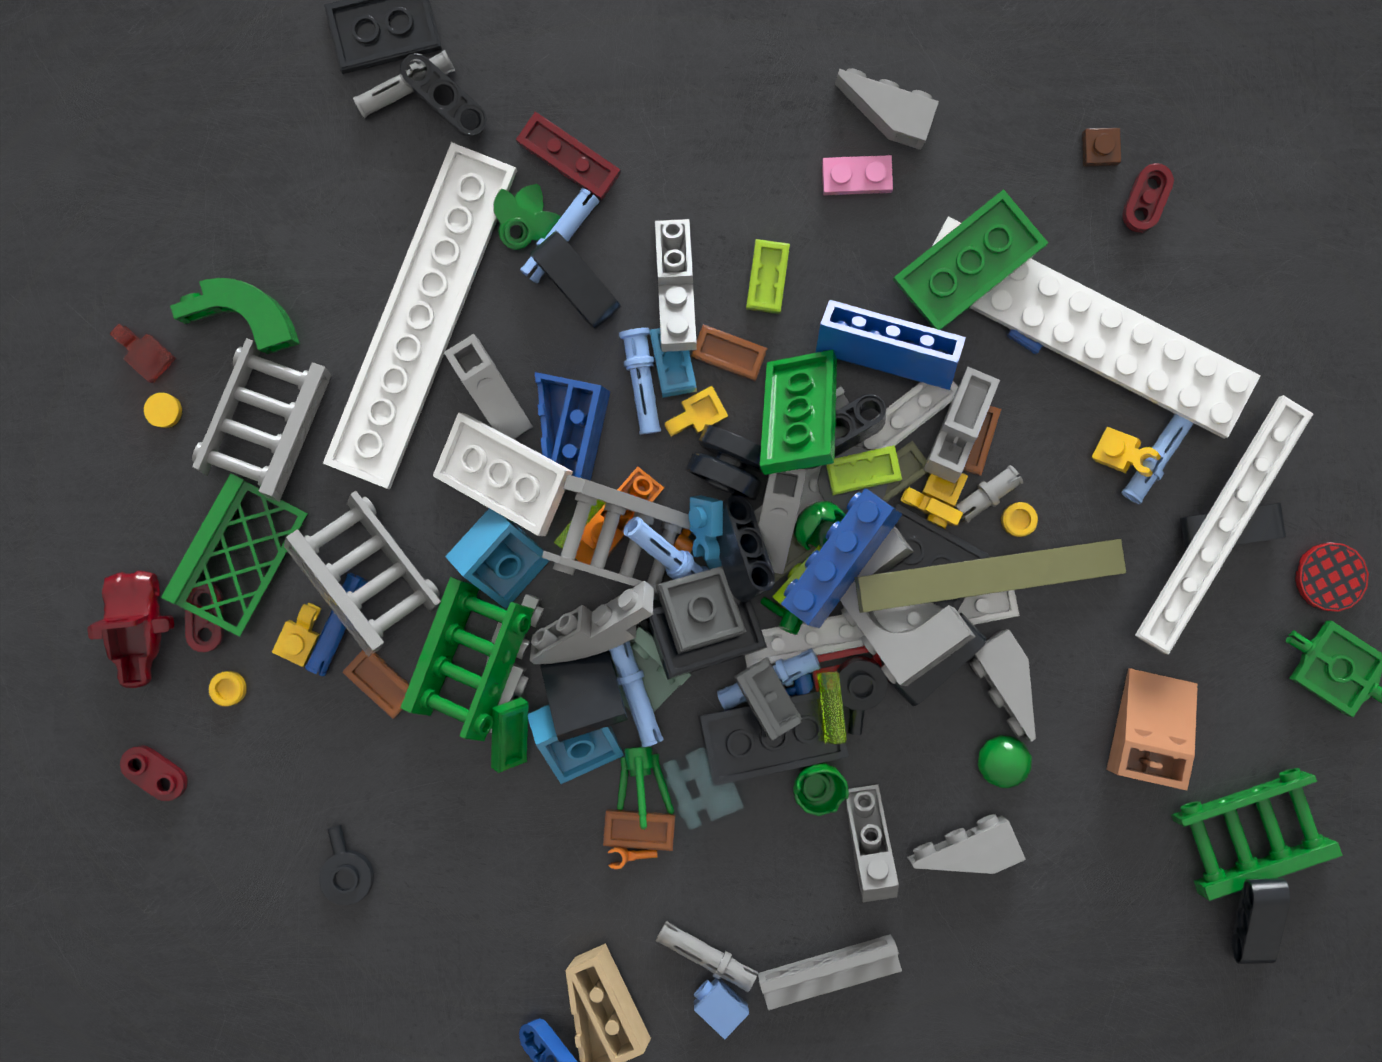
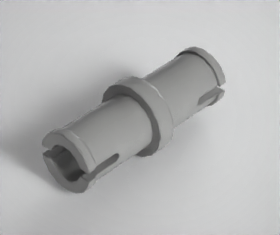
[954,465,1023,523]

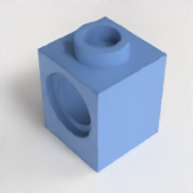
[694,978,749,1039]

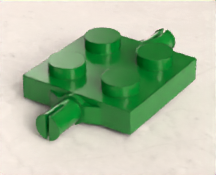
[1286,620,1382,717]

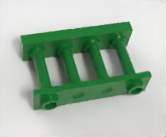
[400,577,534,741]
[1171,768,1343,901]

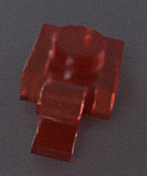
[110,324,176,383]

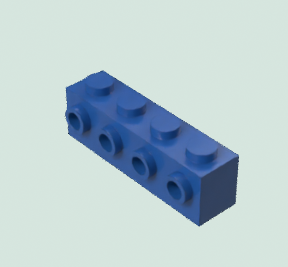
[815,300,966,390]
[781,488,903,628]

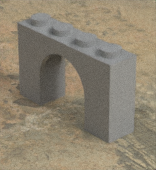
[840,526,976,686]

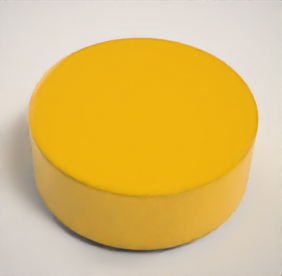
[144,393,182,428]
[1001,502,1038,537]
[209,671,247,706]

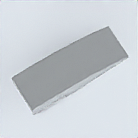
[923,367,1000,484]

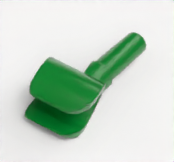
[761,597,803,635]

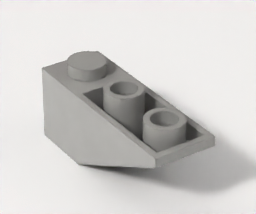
[835,69,939,150]
[444,334,533,439]
[758,469,807,575]
[969,629,1036,742]
[845,785,899,903]
[907,814,1026,874]

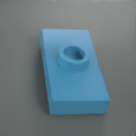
[649,328,697,398]

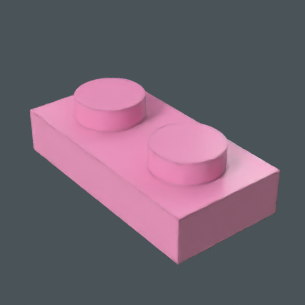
[822,155,893,195]

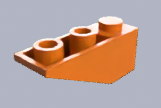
[575,466,664,565]

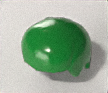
[794,501,846,551]
[978,735,1032,788]
[793,763,849,816]

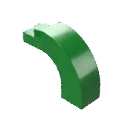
[170,278,300,355]

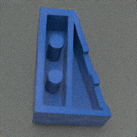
[535,372,610,481]

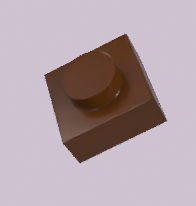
[1082,128,1121,166]

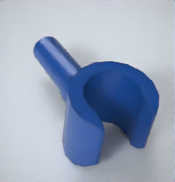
[785,673,814,696]

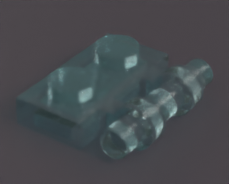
[663,747,744,830]

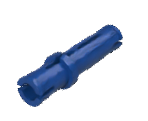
[305,573,368,676]

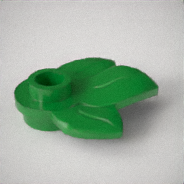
[493,184,561,249]

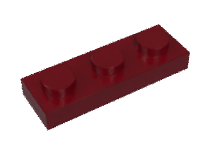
[516,111,621,201]

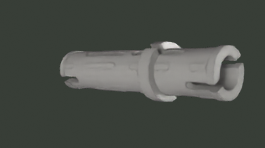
[353,50,455,118]
[656,921,758,993]

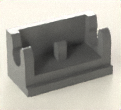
[733,657,802,740]

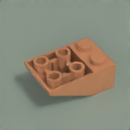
[1107,668,1198,790]

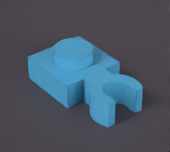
[689,495,723,560]

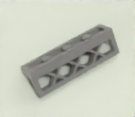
[758,934,902,1010]

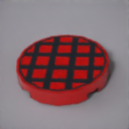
[1295,543,1369,612]

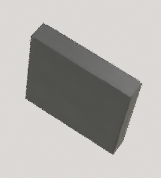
[656,566,746,654]

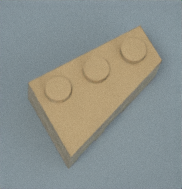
[566,943,651,1062]

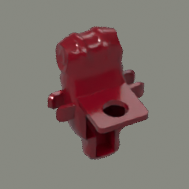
[87,570,174,688]

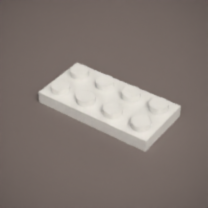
[433,413,573,536]

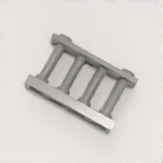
[192,338,331,502]
[542,475,690,601]
[284,491,441,657]

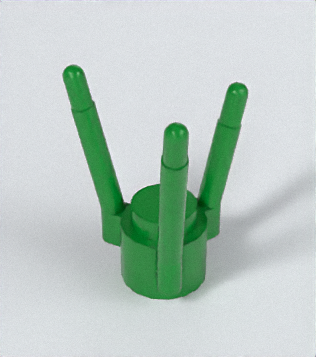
[617,746,674,830]

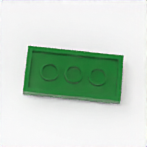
[893,189,1048,330]
[760,349,837,475]

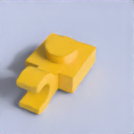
[664,386,728,437]
[272,603,322,667]

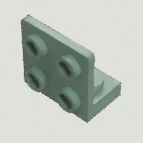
[611,625,691,712]

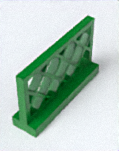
[161,473,308,637]

